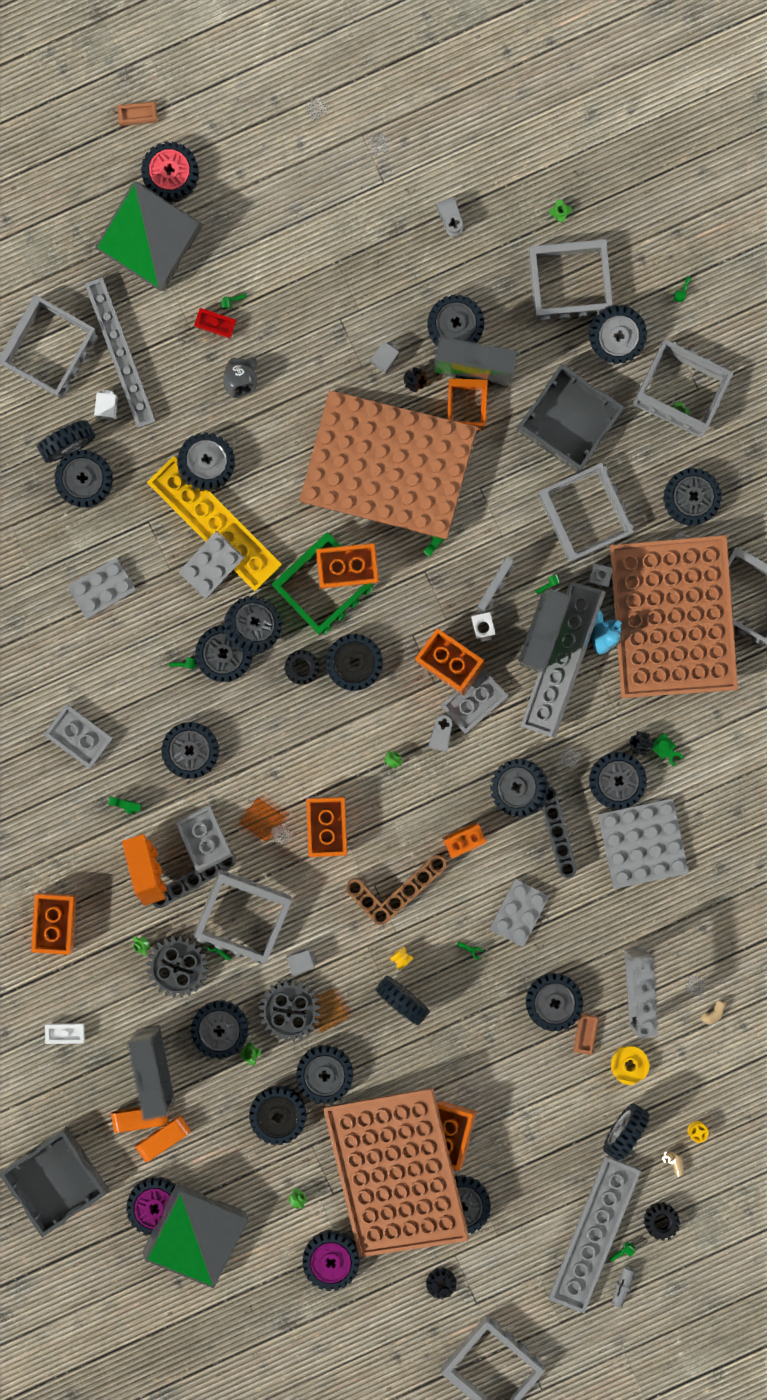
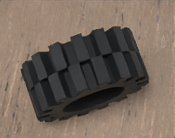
[284,650,319,685]
[644,1202,680,1241]

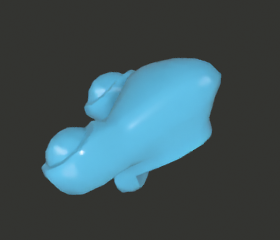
[591,610,622,655]

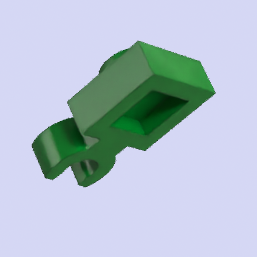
[423,532,450,558]
[652,732,684,766]
[108,796,143,815]

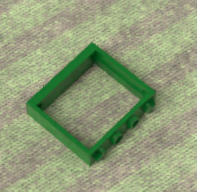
[271,532,374,635]

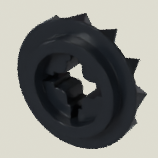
[426,1268,457,1300]

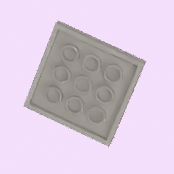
[597,798,689,889]

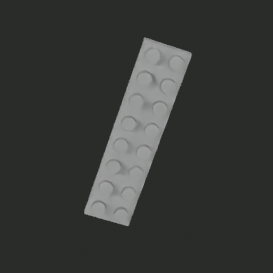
[521,582,606,738]
[548,1155,641,1313]

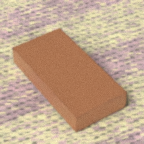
[117,101,158,126]
[573,1013,599,1055]

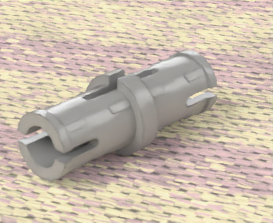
[611,1266,636,1308]

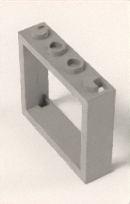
[528,239,613,321]
[0,295,98,398]
[633,339,733,438]
[537,463,634,563]
[728,547,767,646]
[194,869,292,963]
[624,948,658,1038]
[441,1315,545,1400]

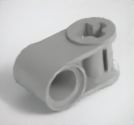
[436,196,463,237]
[428,714,452,753]

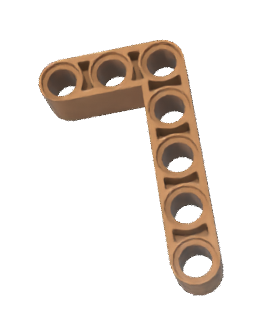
[346,854,446,925]

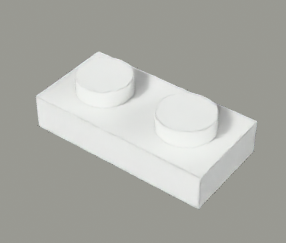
[45,1023,85,1044]

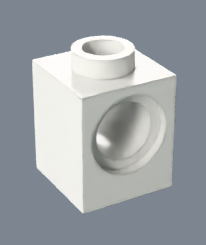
[94,390,118,420]
[471,612,495,642]

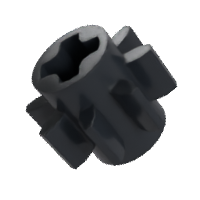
[403,367,427,392]
[629,731,653,756]

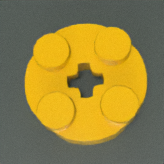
[610,1045,650,1085]

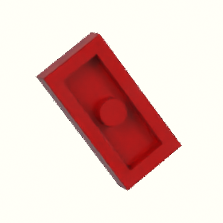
[194,308,237,339]

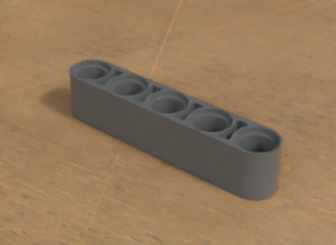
[542,786,576,878]
[152,852,236,908]

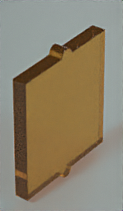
[239,797,285,842]
[304,988,348,1033]

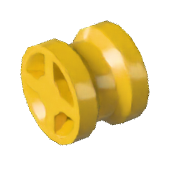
[389,946,414,970]
[687,1120,709,1143]

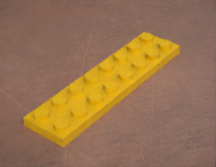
[147,456,282,592]

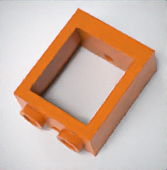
[447,378,488,432]
[442,822,487,859]

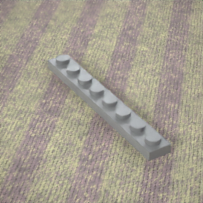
[85,277,156,429]

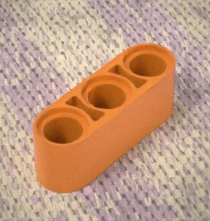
[111,1107,169,1133]
[135,1115,191,1163]

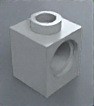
[370,341,399,374]
[587,563,613,588]
[286,948,317,976]

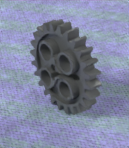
[146,935,209,998]
[259,979,321,1042]

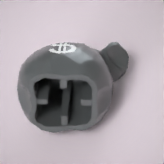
[223,357,257,398]

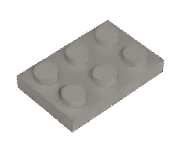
[179,531,245,599]
[67,557,137,620]
[476,557,514,612]
[440,669,508,734]
[44,704,113,769]
[176,805,233,873]
[489,878,549,947]

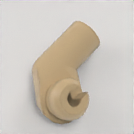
[701,1000,726,1025]
[662,1151,685,1176]

